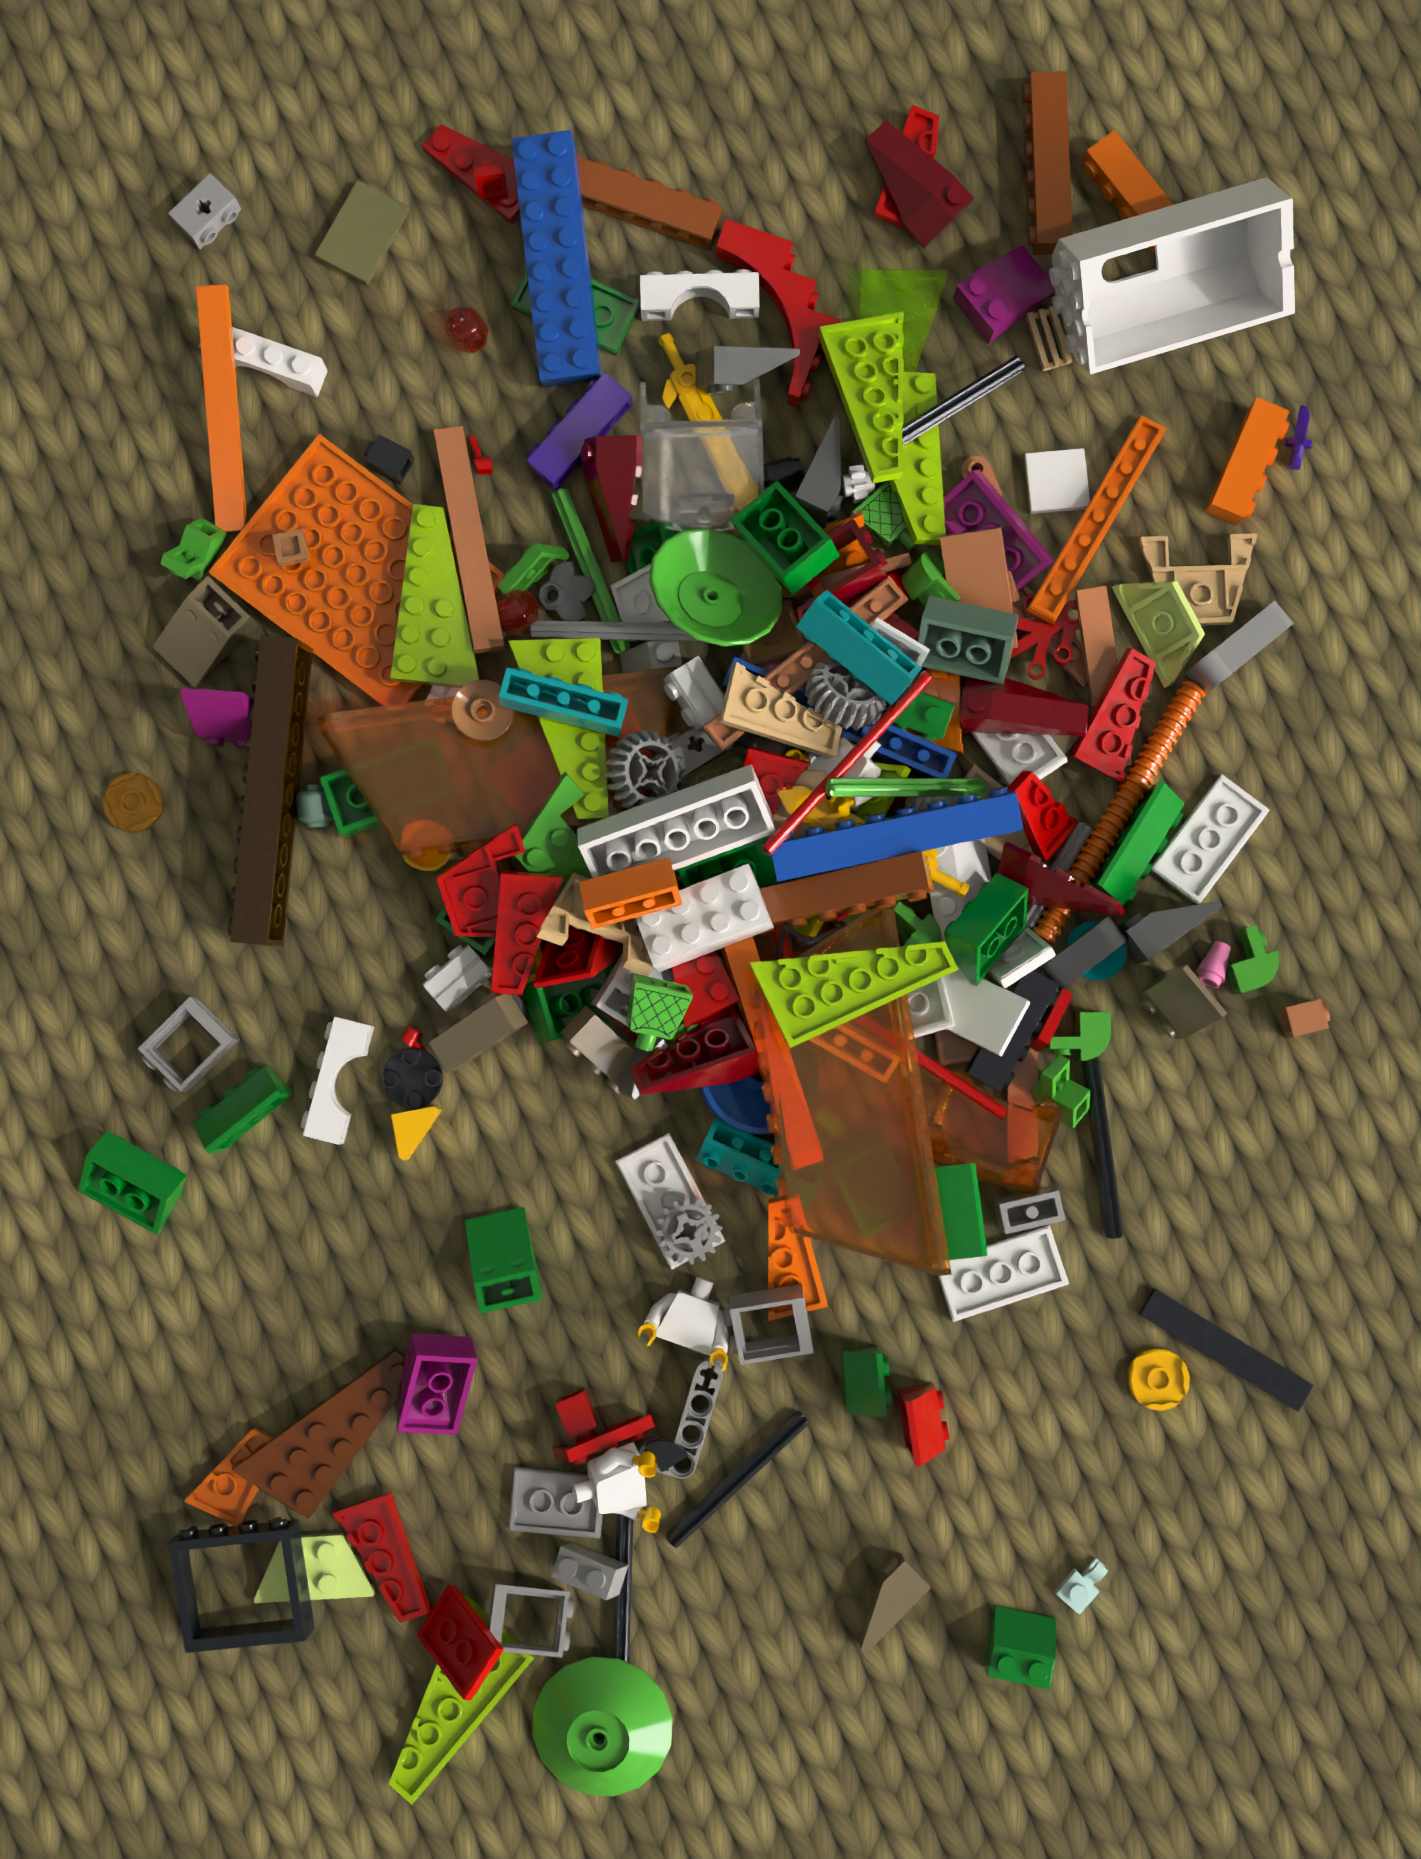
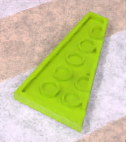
[389,1594,535,1805]

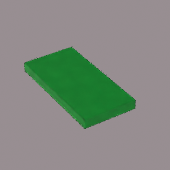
[510,270,641,356]

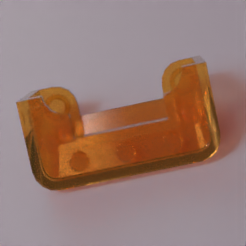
[921,1070,1065,1194]

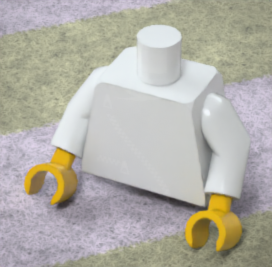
[785,737,881,817]
[635,1277,730,1371]
[572,1442,661,1533]

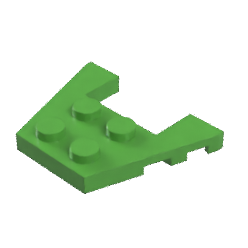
[514,771,593,896]

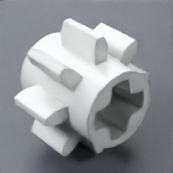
[842,464,875,504]

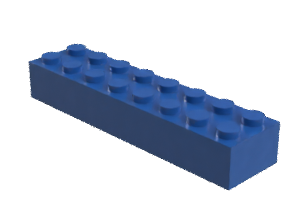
[511,130,602,388]

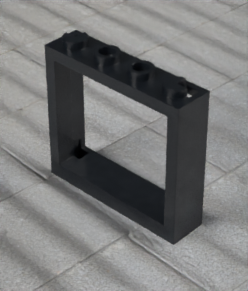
[169,1517,315,1653]

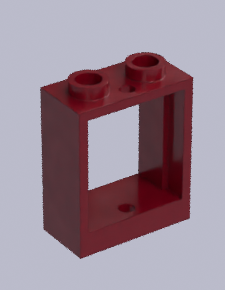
[806,519,888,604]

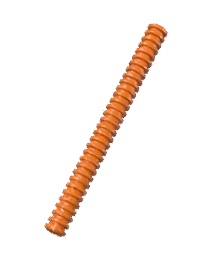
[1032,681,1205,944]

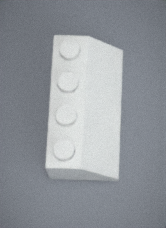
[930,838,992,942]

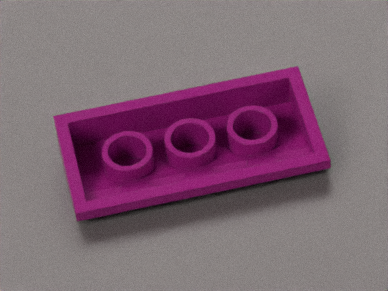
[943,470,1055,592]

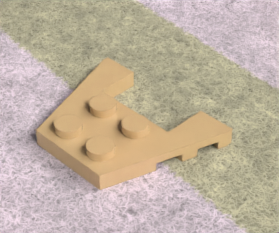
[1139,533,1257,626]
[536,873,653,976]

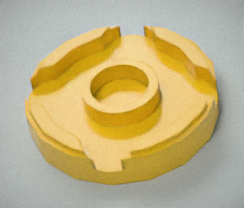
[1127,1347,1190,1411]

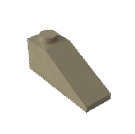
[858,1554,931,1655]

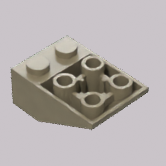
[152,576,258,688]

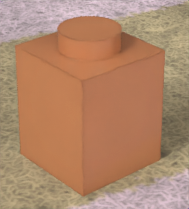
[1278,999,1330,1038]

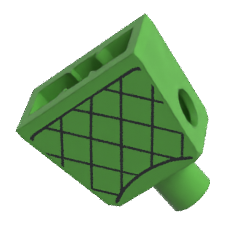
[852,480,918,552]
[626,973,693,1051]

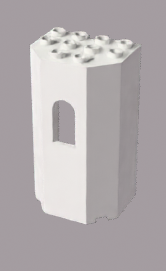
[1049,177,1295,374]

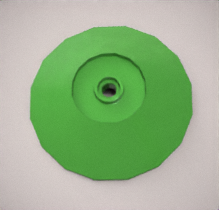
[649,528,783,647]
[532,1656,673,1797]

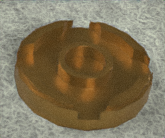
[102,772,165,833]

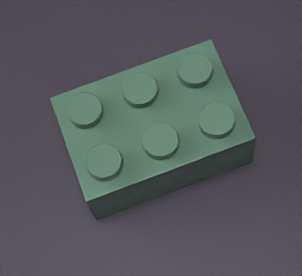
[918,596,1019,684]

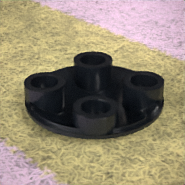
[381,1048,443,1109]

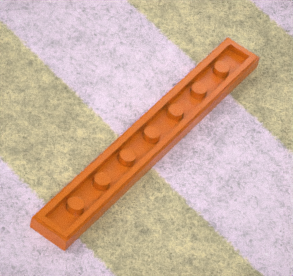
[196,284,247,532]
[1027,415,1167,625]

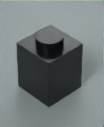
[365,435,415,485]

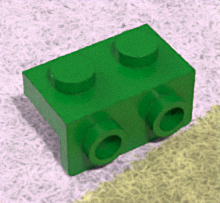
[888,686,956,741]

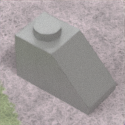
[619,641,682,684]

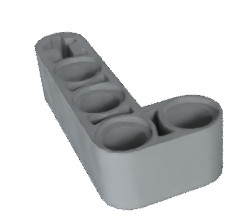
[1185,601,1294,695]
[639,1356,723,1479]

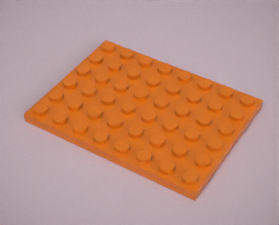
[208,434,504,718]

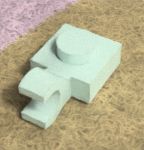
[1054,1557,1108,1615]

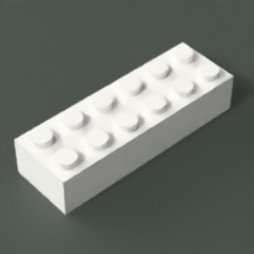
[577,764,776,877]

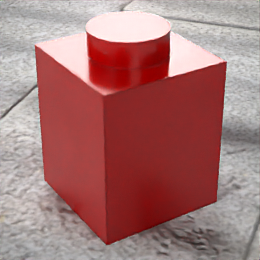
[555,1388,599,1440]

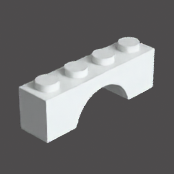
[640,269,760,321]
[199,327,328,397]
[301,1017,375,1145]

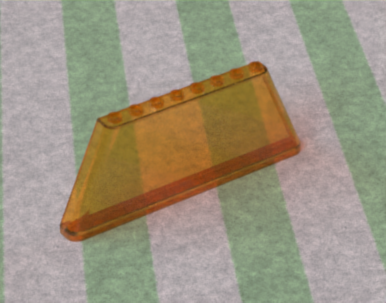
[318,667,678,859]
[749,906,951,1276]

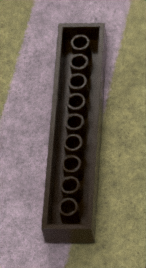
[227,635,313,947]

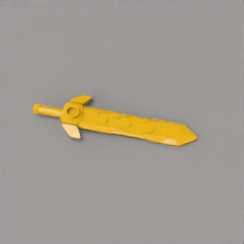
[658,333,760,512]
[777,786,970,898]

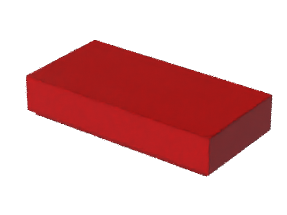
[1029,989,1072,1052]

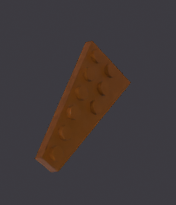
[232,1348,406,1519]

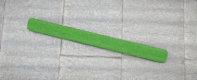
[552,488,630,654]
[825,778,987,797]

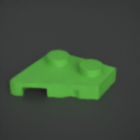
[498,543,571,596]

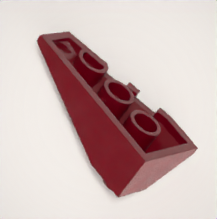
[864,120,974,249]
[581,435,642,562]
[960,677,1089,736]
[998,841,1125,916]
[629,1006,759,1095]

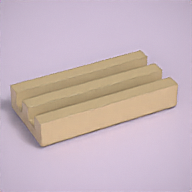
[1026,306,1072,372]

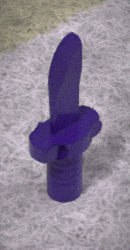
[1285,405,1312,470]

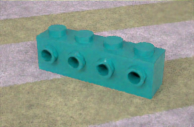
[796,590,922,705]
[499,667,628,737]
[696,1118,827,1210]

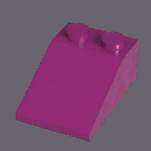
[953,245,1055,344]
[181,688,254,749]
[396,1333,478,1435]

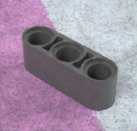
[1040,916,1128,991]

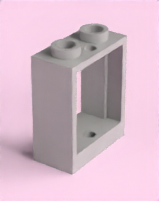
[138,996,240,1092]
[724,1284,814,1365]
[488,1584,574,1658]

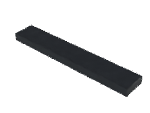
[1138,1288,1314,1412]

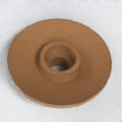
[452,680,514,741]

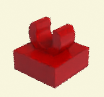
[474,158,508,199]

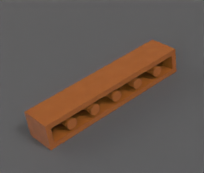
[1022,71,1073,255]
[577,153,723,251]
[760,851,935,935]

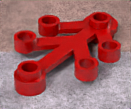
[1011,595,1080,680]

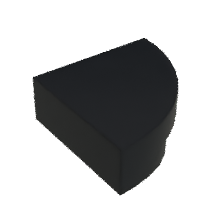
[645,1439,688,1473]

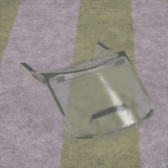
[640,379,764,531]

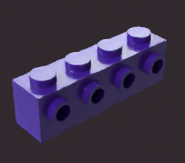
[526,372,633,491]

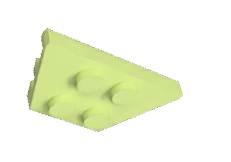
[1112,581,1205,688]
[254,1532,375,1603]

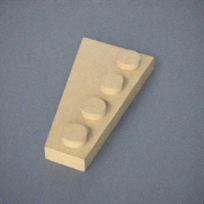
[719,662,842,759]

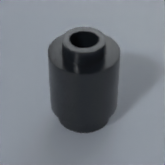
[759,456,804,489]

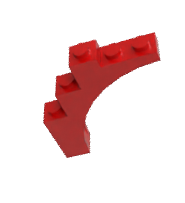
[716,219,840,407]

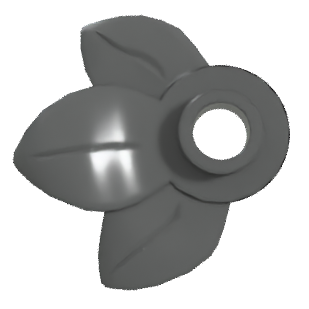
[539,561,596,621]

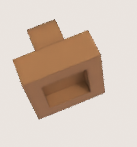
[272,529,310,567]

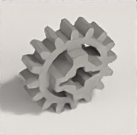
[656,1196,723,1264]

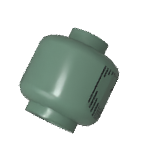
[296,784,334,827]

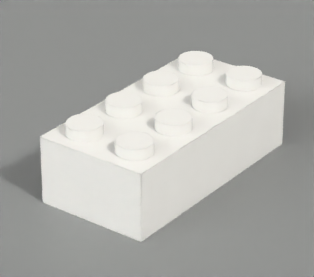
[635,864,774,972]

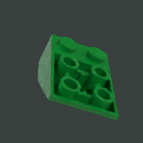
[465,1207,544,1314]

